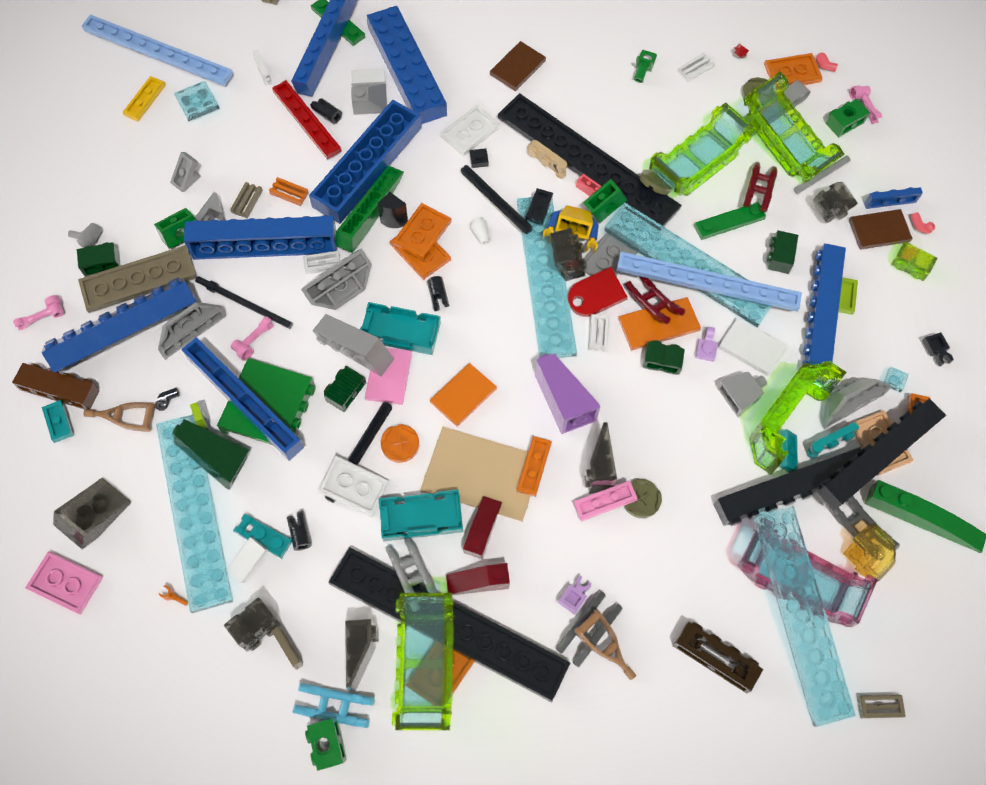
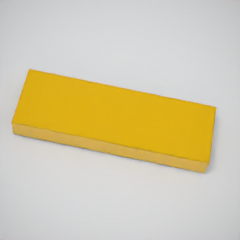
[122,76,166,122]

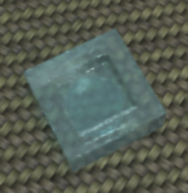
[884,367,909,393]

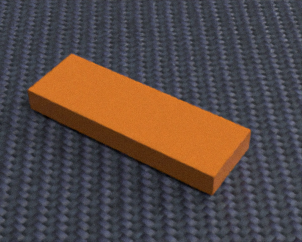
[517,436,552,497]

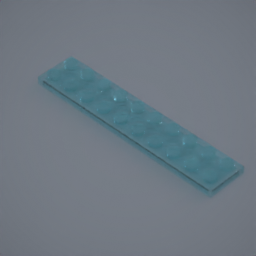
[517,197,577,358]
[604,202,772,328]
[156,414,233,613]
[752,506,856,727]

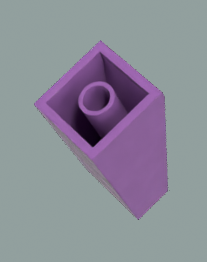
[535,353,600,434]

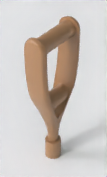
[83,402,156,432]
[574,610,636,680]

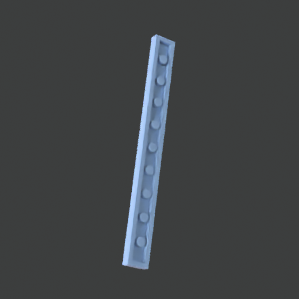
[82,14,233,86]
[616,252,802,312]

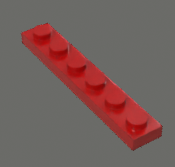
[272,80,342,160]

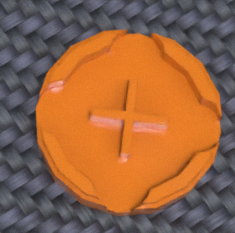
[380,424,420,463]

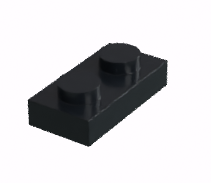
[526,188,554,225]

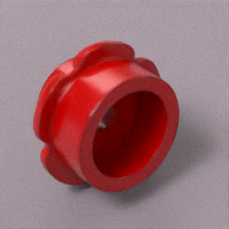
[734,43,749,58]

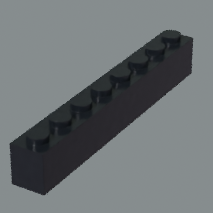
[817,398,947,511]
[713,447,863,526]

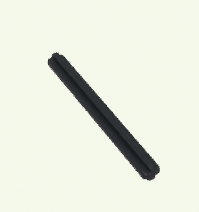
[461,165,533,234]
[325,402,392,503]

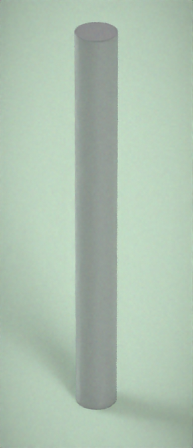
[794,155,851,194]

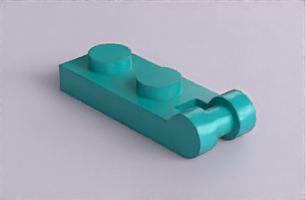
[806,422,859,459]
[233,514,292,559]

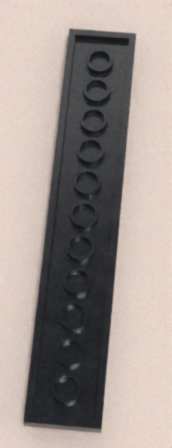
[498,93,682,232]
[328,547,571,703]

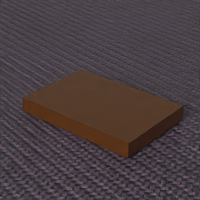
[490,41,546,92]
[849,209,913,250]

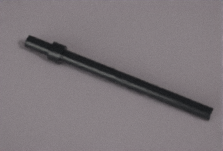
[195,276,293,329]

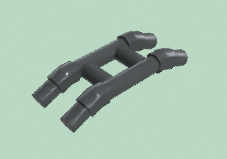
[829,496,900,562]
[556,591,623,667]

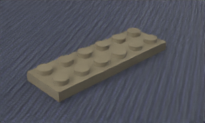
[78,245,196,313]

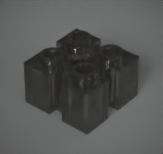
[550,228,587,281]
[224,597,282,652]

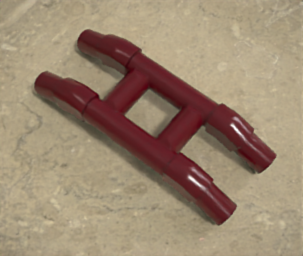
[743,162,778,212]
[625,276,685,324]

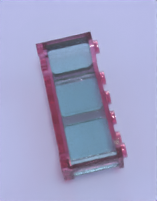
[736,518,878,627]

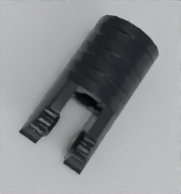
[310,98,342,124]
[427,276,450,311]
[287,510,312,551]

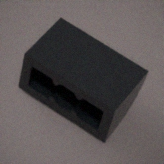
[378,192,408,228]

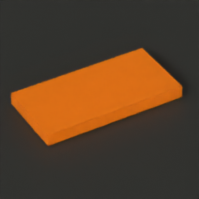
[618,297,701,351]

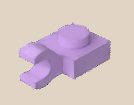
[695,326,718,362]

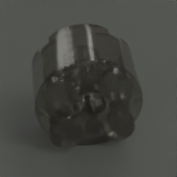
[813,182,858,223]

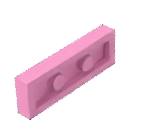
[574,480,638,522]

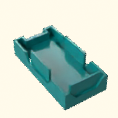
[360,302,441,355]
[378,489,463,542]

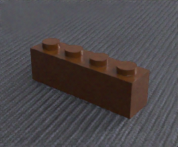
[12,362,99,409]

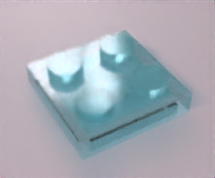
[174,81,220,122]

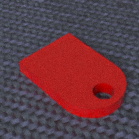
[568,267,628,317]

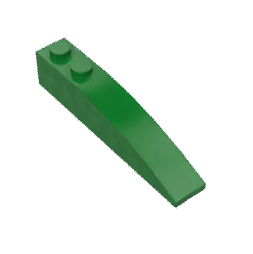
[336,165,404,253]
[864,480,986,553]

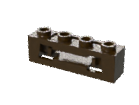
[673,621,763,694]

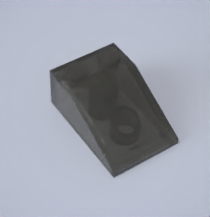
[583,422,617,494]
[53,477,131,550]
[345,619,379,693]

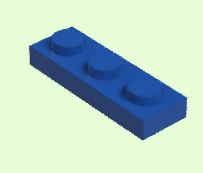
[864,187,923,209]

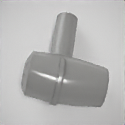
[68,223,102,248]

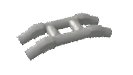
[386,538,440,611]

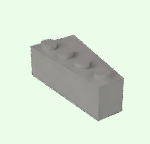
[312,314,394,376]

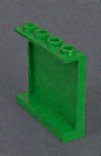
[217,358,316,445]

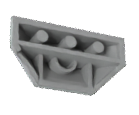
[301,248,372,310]
[158,302,226,360]
[822,378,892,429]

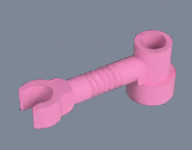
[849,85,882,124]
[13,295,64,330]
[230,316,274,361]

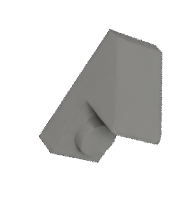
[170,152,201,192]
[194,192,225,221]

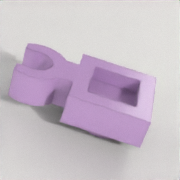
[558,576,592,615]

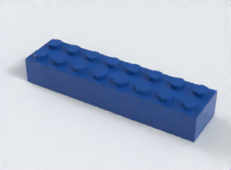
[367,5,447,125]
[309,99,422,224]
[184,215,338,260]
[41,277,196,373]

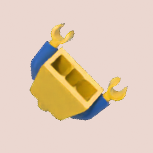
[542,205,599,254]

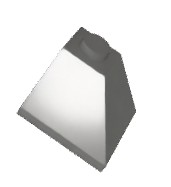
[351,84,387,115]

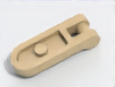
[527,140,567,179]

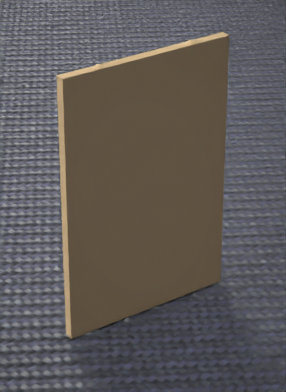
[420,427,531,522]

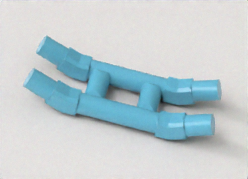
[292,682,375,728]

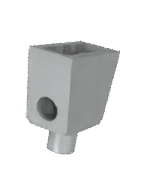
[717,372,767,418]

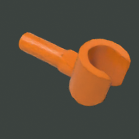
[158,585,189,606]

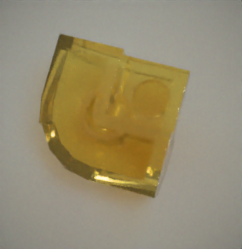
[843,523,897,582]

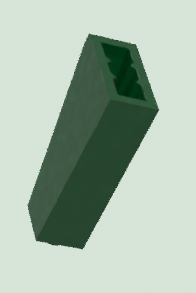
[172,419,249,490]

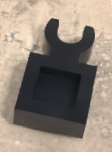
[922,332,954,367]

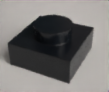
[470,148,489,168]

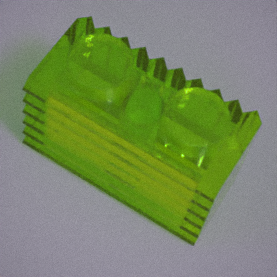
[891,241,938,281]

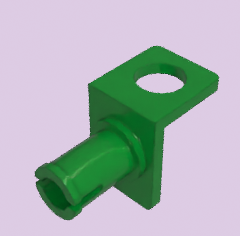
[633,50,657,83]

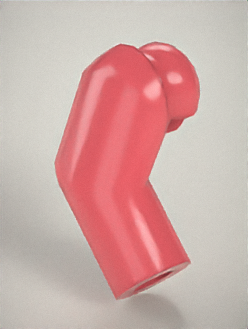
[816,52,838,72]
[910,212,936,234]

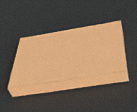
[850,410,914,476]

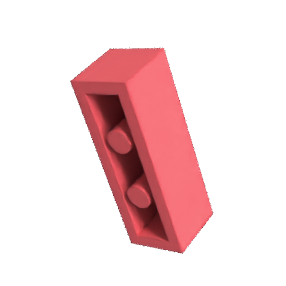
[576,174,602,197]

